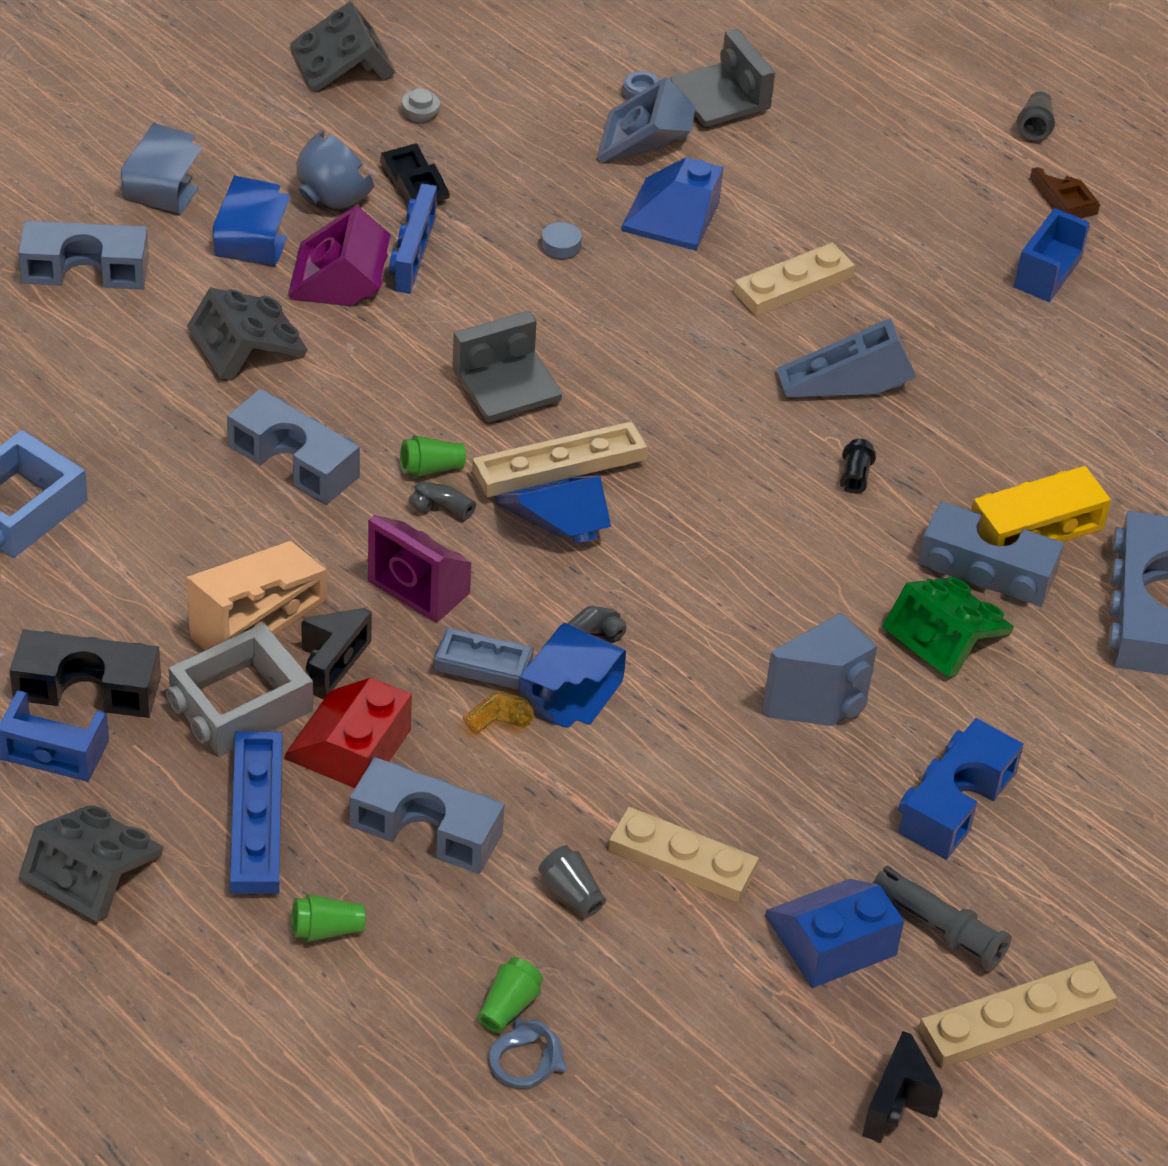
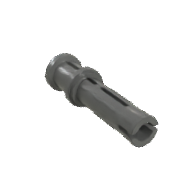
[873,866,1012,972]

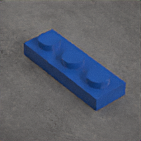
[389,184,437,294]

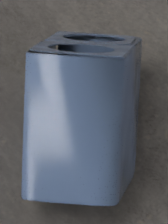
[120,123,202,215]

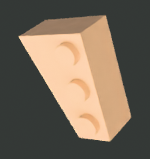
[187,541,327,650]

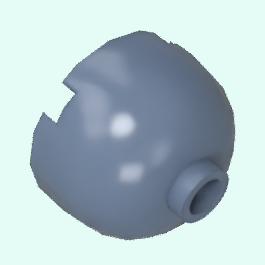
[296,130,374,210]

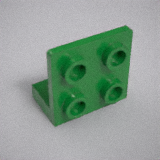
[881,577,1014,677]

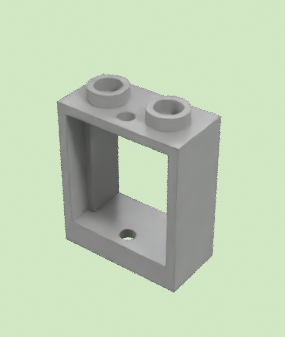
[166,623,313,757]

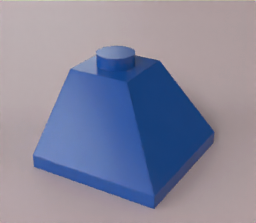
[621,157,724,251]
[494,475,611,543]

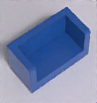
[1014,208,1090,302]
[0,690,109,782]

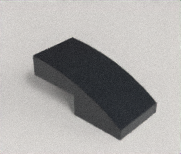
[380,143,450,204]

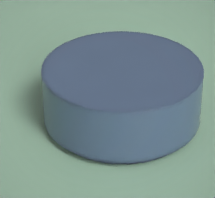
[623,71,660,100]
[541,222,582,259]

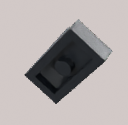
[301,608,372,700]
[862,1031,943,1143]

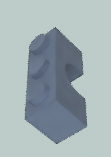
[18,221,149,290]
[227,388,360,505]
[918,501,1064,607]
[350,757,505,874]

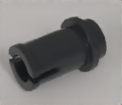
[840,438,876,494]

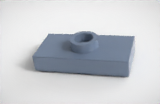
[434,627,534,690]

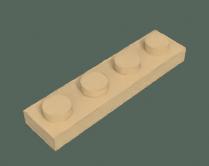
[472,421,648,498]
[918,961,1117,1069]

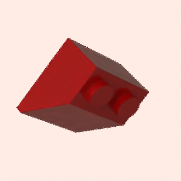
[285,677,412,788]

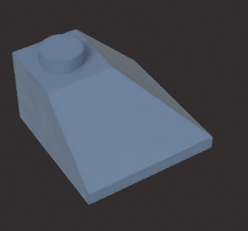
[597,77,696,163]

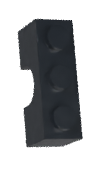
[9,629,161,718]

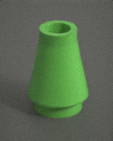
[400,435,466,478]
[291,893,365,942]
[477,957,544,1033]

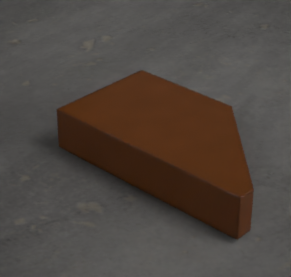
[1030,167,1100,219]

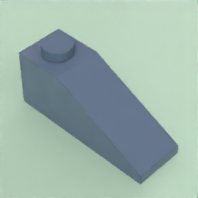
[777,318,916,397]

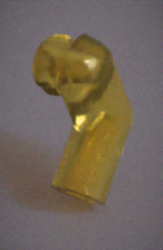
[463,692,534,735]

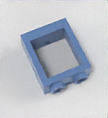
[0,430,88,558]

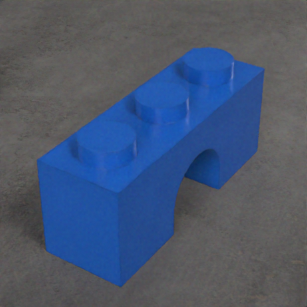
[898,718,1024,860]

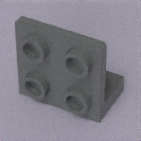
[291,1,396,92]
[670,29,775,127]
[187,288,308,380]
[452,310,562,422]
[19,806,164,922]

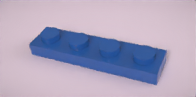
[230,732,283,894]

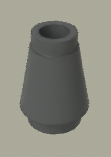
[1017,92,1055,140]
[538,845,606,918]

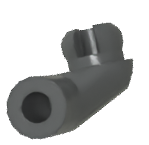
[409,482,476,520]
[567,606,627,641]

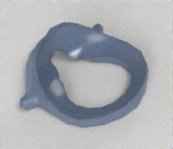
[489,1018,567,1089]

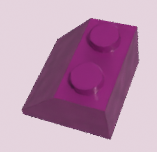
[288,205,391,306]
[368,515,471,623]

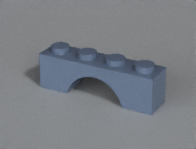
[1108,511,1168,675]

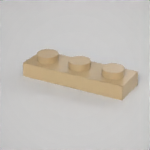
[733,242,856,316]
[608,807,759,903]

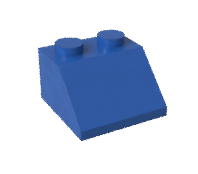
[765,879,904,988]

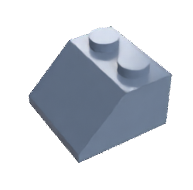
[762,613,877,726]

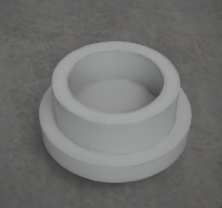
[402,88,440,123]

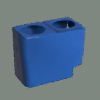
[213,175,290,266]
[518,622,626,727]

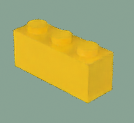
[971,466,1111,546]

